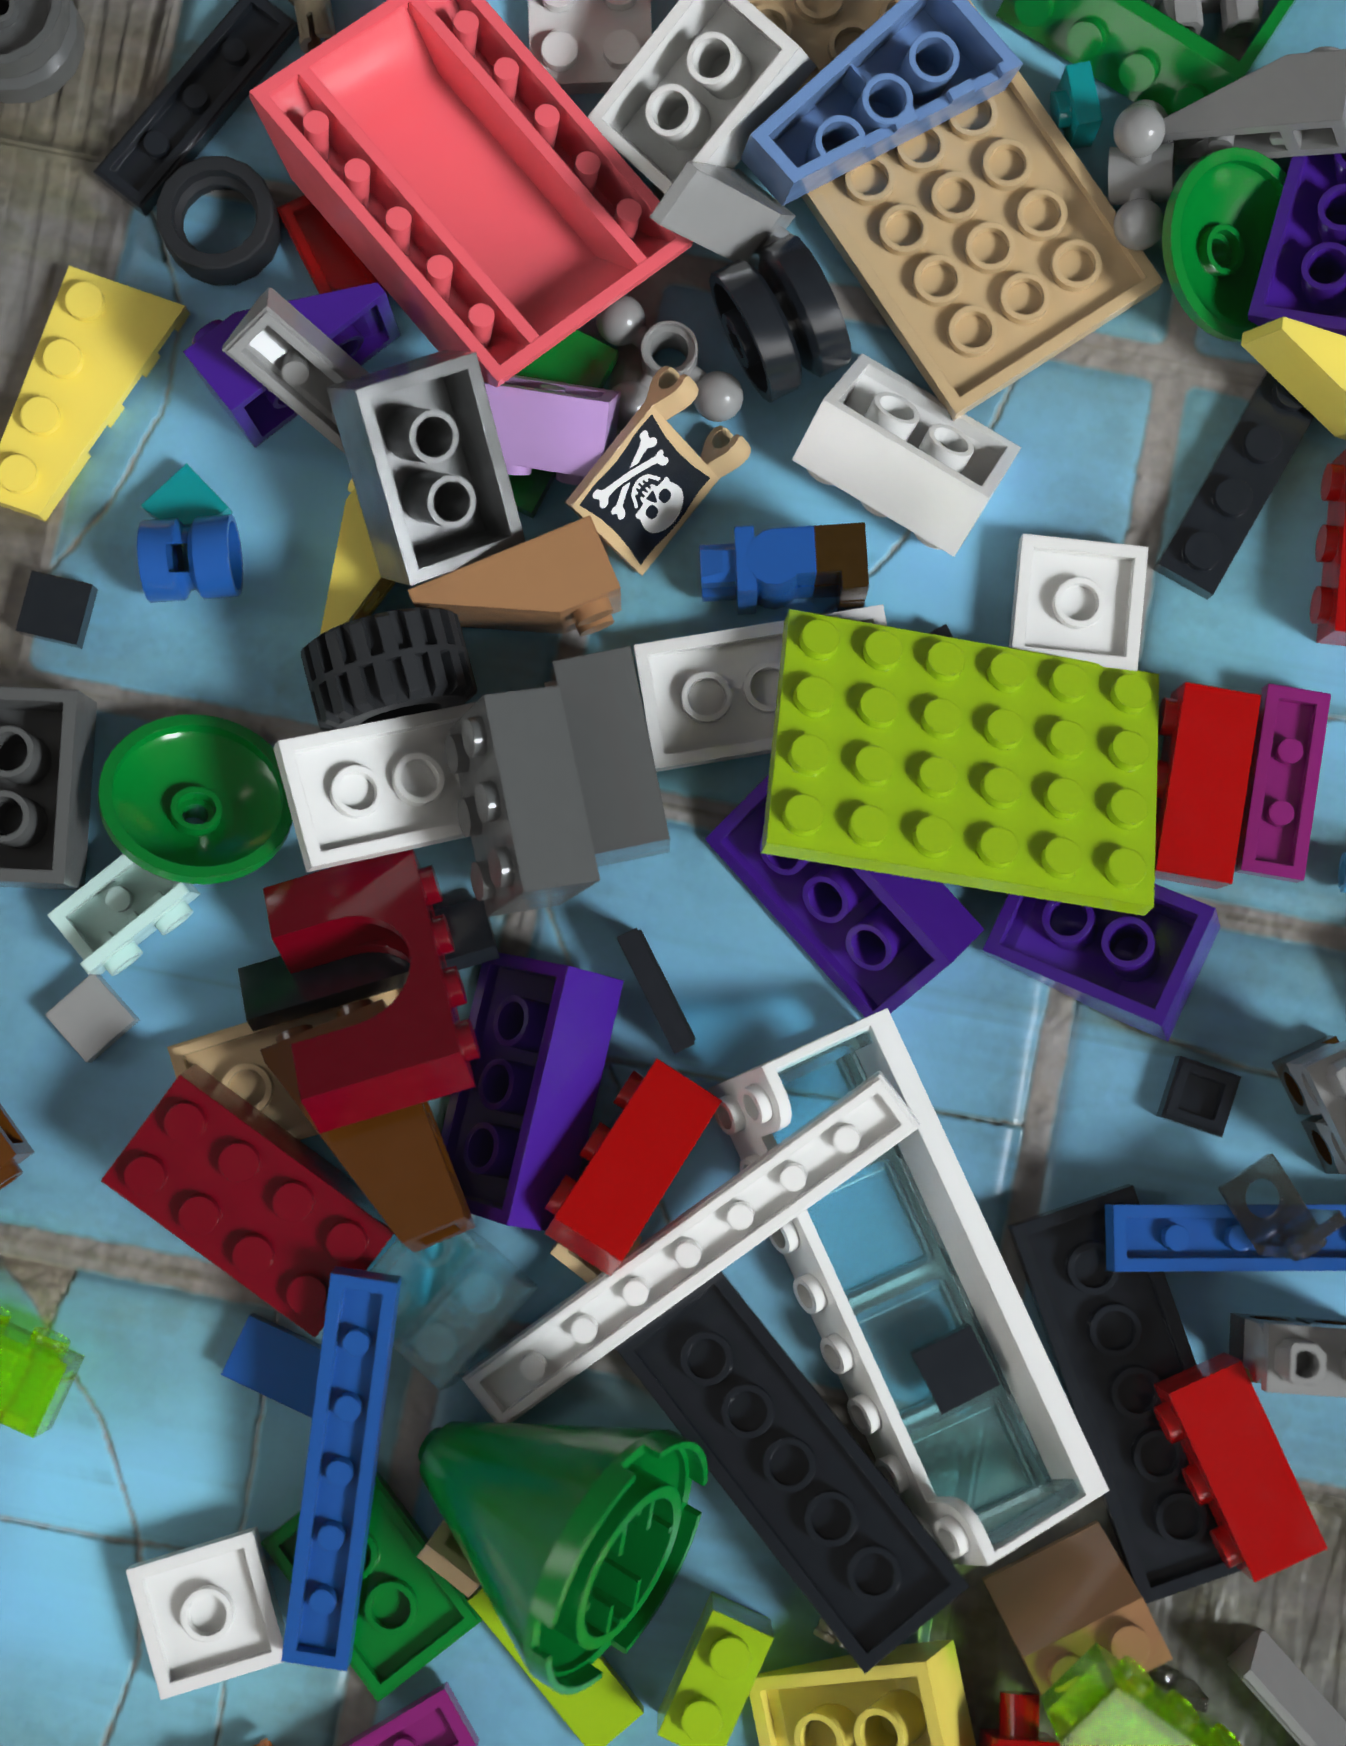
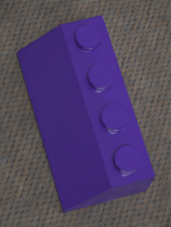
[1248,153,1346,336]
[705,774,985,1017]
[441,952,624,1231]

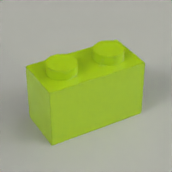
[657,1591,774,1746]

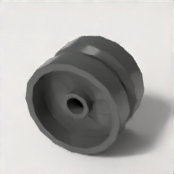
[0,0,85,104]

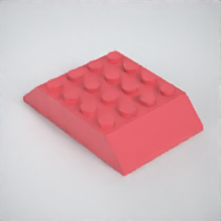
[249,0,693,388]

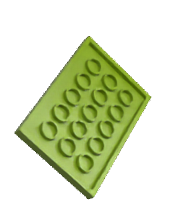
[761,609,1160,916]

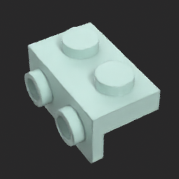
[47,854,200,976]

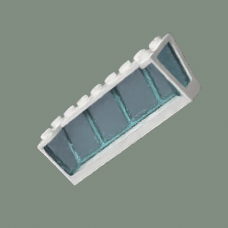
[709,1008,1109,1566]

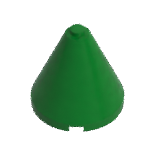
[418,1421,708,1695]

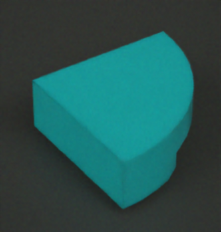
[140,463,233,527]

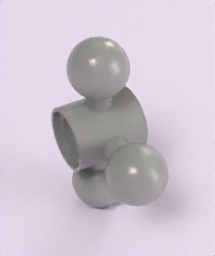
[1108,99,1175,251]
[596,295,743,430]

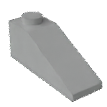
[1161,46,1346,166]
[650,161,796,267]

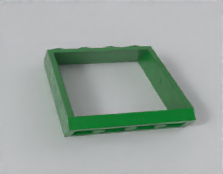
[995,0,1296,116]

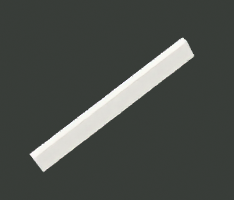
[462,1070,920,1423]

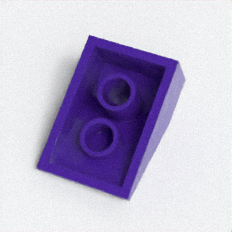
[183,282,401,448]
[982,884,1220,1042]

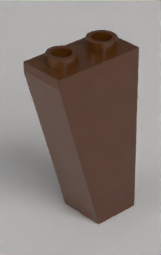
[260,999,476,1253]

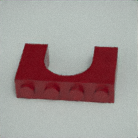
[263,849,480,1134]

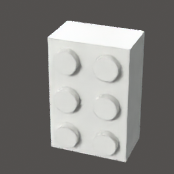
[587,0,817,194]

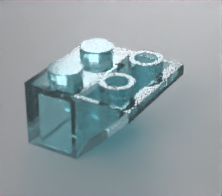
[370,1229,539,1391]

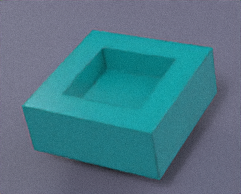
[1050,61,1103,149]

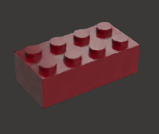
[100,1064,394,1338]

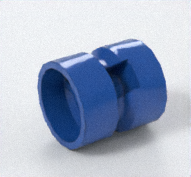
[137,514,243,603]

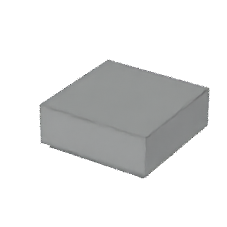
[45,974,140,1063]

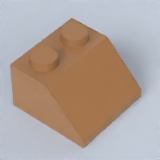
[982,1520,1173,1720]

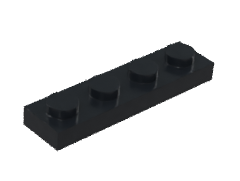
[1153,370,1314,600]

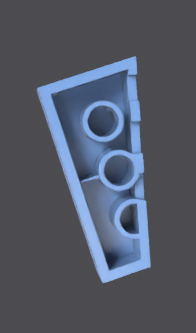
[741,0,1023,206]

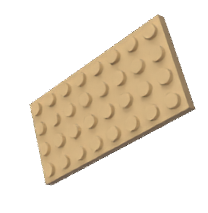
[748,0,1164,421]

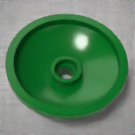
[1162,147,1287,342]
[98,714,293,884]

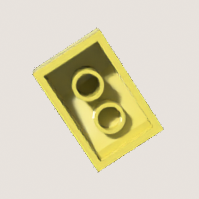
[749,1639,976,1746]

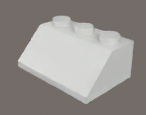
[792,353,1021,557]

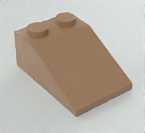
[408,515,621,636]

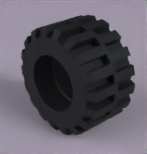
[301,607,478,732]

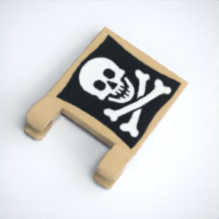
[565,366,751,576]

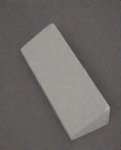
[222,287,369,454]
[1226,1629,1346,1746]

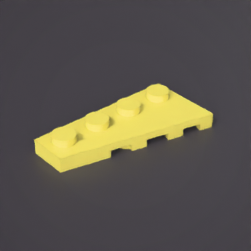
[0,266,190,522]

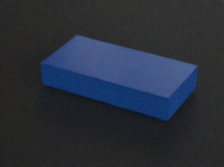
[221,1313,321,1418]

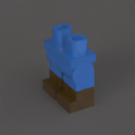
[699,522,869,615]

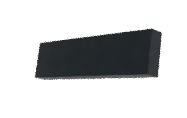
[93,0,299,217]
[238,898,500,1032]

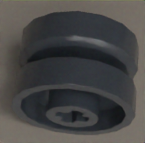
[709,234,852,402]

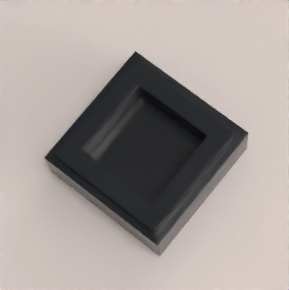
[16,570,98,649]
[1156,1056,1241,1137]
[910,1323,1000,1414]

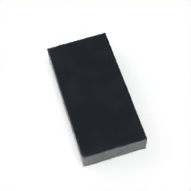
[617,927,696,1054]

